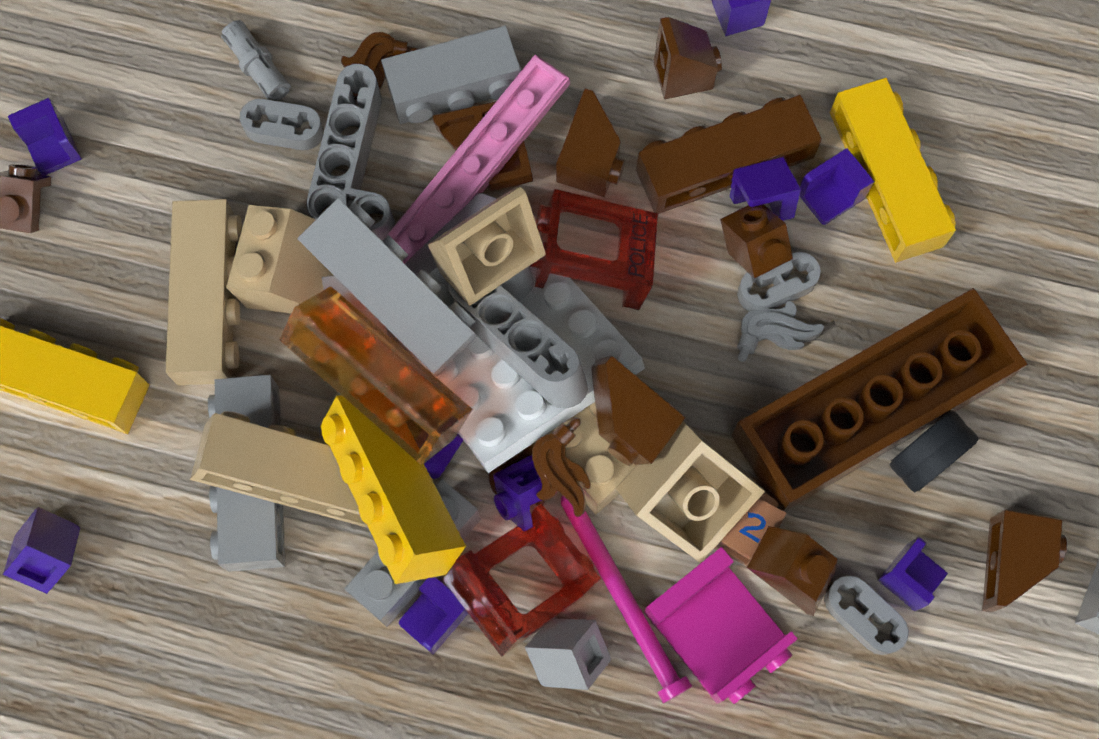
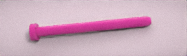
[561,496,692,704]

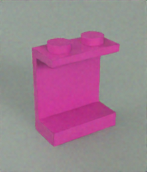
[644,547,798,704]

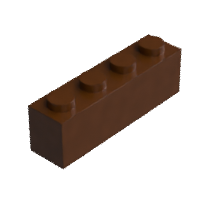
[636,95,822,215]

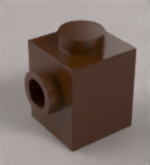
[720,204,793,279]

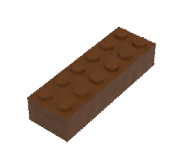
[731,288,1028,512]

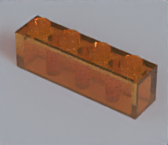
[279,286,473,466]

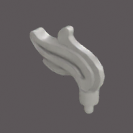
[737,301,824,362]

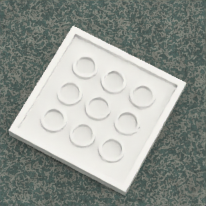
[398,251,645,473]

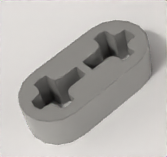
[240,99,324,150]
[737,252,821,311]
[824,576,909,655]

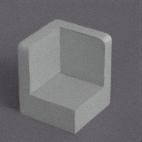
[525,619,611,690]

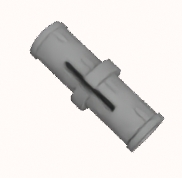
[221,20,291,101]

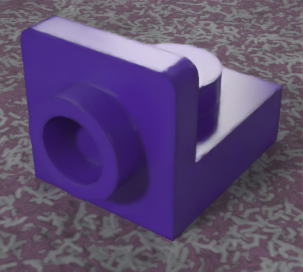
[493,455,542,531]

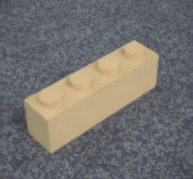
[166,199,242,385]
[190,411,368,528]

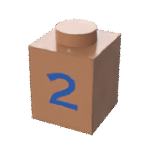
[714,493,787,566]

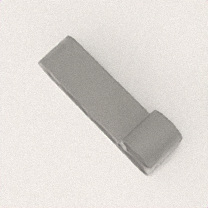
[307,64,395,241]
[448,266,588,409]

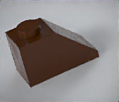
[654,17,722,100]
[556,88,625,198]
[591,356,685,466]
[982,510,1067,612]
[747,526,838,616]

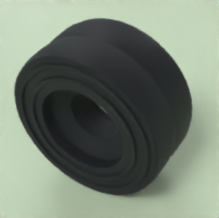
[889,411,979,493]

